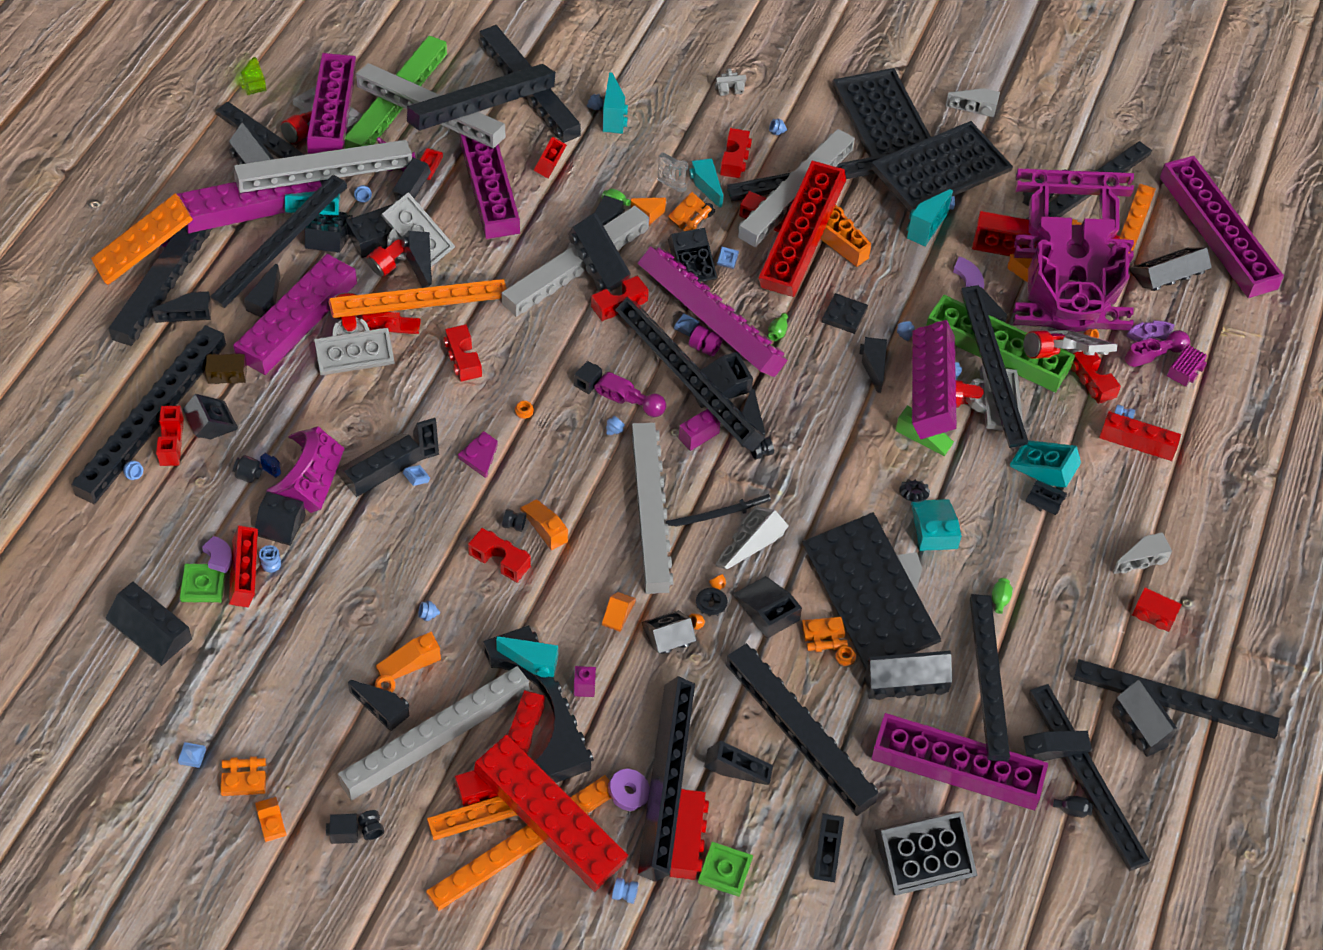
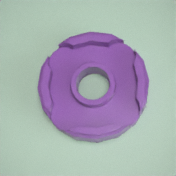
[608,769,650,811]

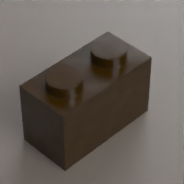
[205,354,247,384]

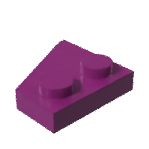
[458,431,498,478]

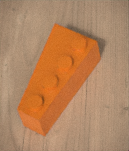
[821,205,872,267]

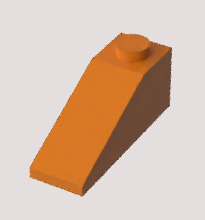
[520,499,568,551]
[376,631,441,684]

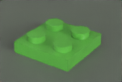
[180,564,226,603]
[698,842,753,897]

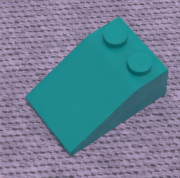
[603,72,628,134]
[906,189,953,247]
[1010,440,1081,488]
[911,499,962,551]

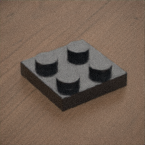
[822,293,868,334]

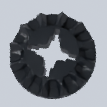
[899,479,930,502]
[696,588,728,617]

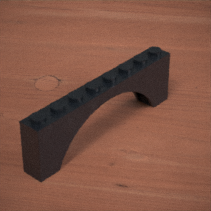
[483,625,594,783]

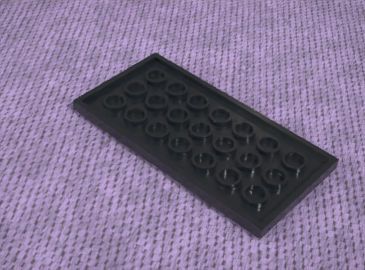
[832,68,931,157]
[870,121,1013,213]
[802,512,941,669]

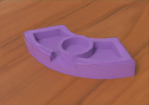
[953,256,984,289]
[1126,320,1175,342]
[202,536,232,573]

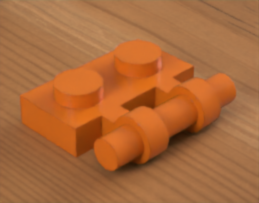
[668,192,712,231]
[802,617,848,652]
[221,756,266,796]

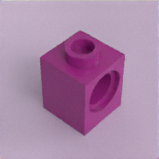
[574,666,596,697]

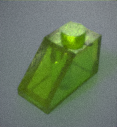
[239,57,267,95]

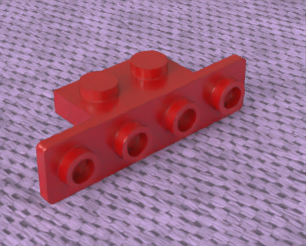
[357,312,421,334]

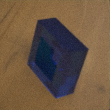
[260,453,281,478]

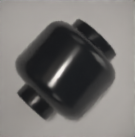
[232,455,263,483]

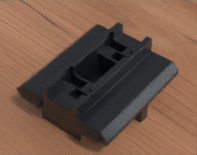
[1026,480,1067,515]

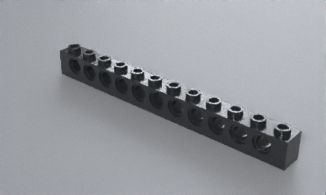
[616,297,765,451]
[71,325,226,505]

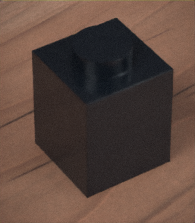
[574,360,602,394]
[326,813,358,844]

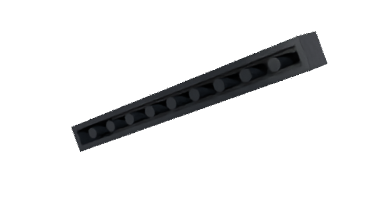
[478,25,581,143]
[406,64,556,131]
[108,227,213,346]
[726,643,879,816]
[637,676,695,882]

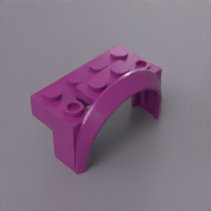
[266,426,345,513]

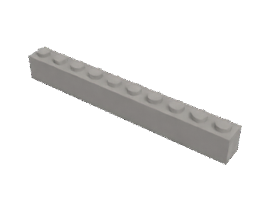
[356,63,505,148]
[738,129,855,247]
[234,140,412,193]
[502,206,649,317]
[632,423,673,594]
[338,666,529,801]

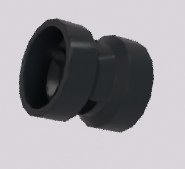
[750,437,774,460]
[502,509,527,532]
[358,810,384,840]

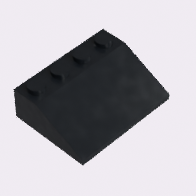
[874,811,977,896]

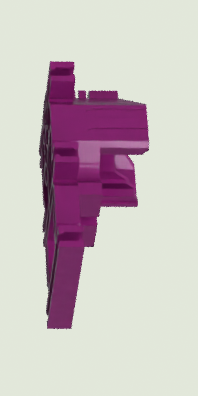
[1013,169,1134,332]

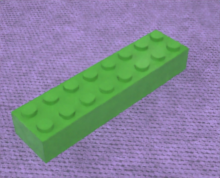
[926,295,1075,393]

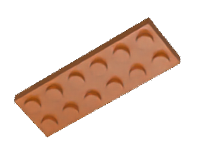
[91,193,193,285]

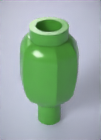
[602,189,631,206]
[768,313,788,341]
[992,578,1013,614]

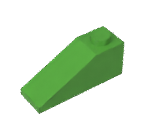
[895,405,954,456]

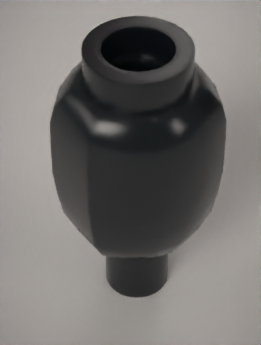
[1053,796,1093,818]

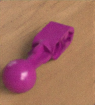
[1124,330,1190,367]
[595,372,666,417]

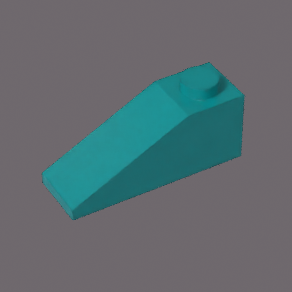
[689,158,723,208]
[285,191,340,215]
[496,636,558,677]

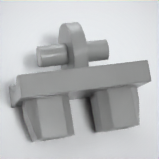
[715,68,746,96]

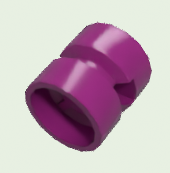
[689,325,723,357]

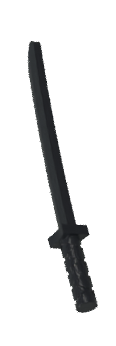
[666,494,771,527]

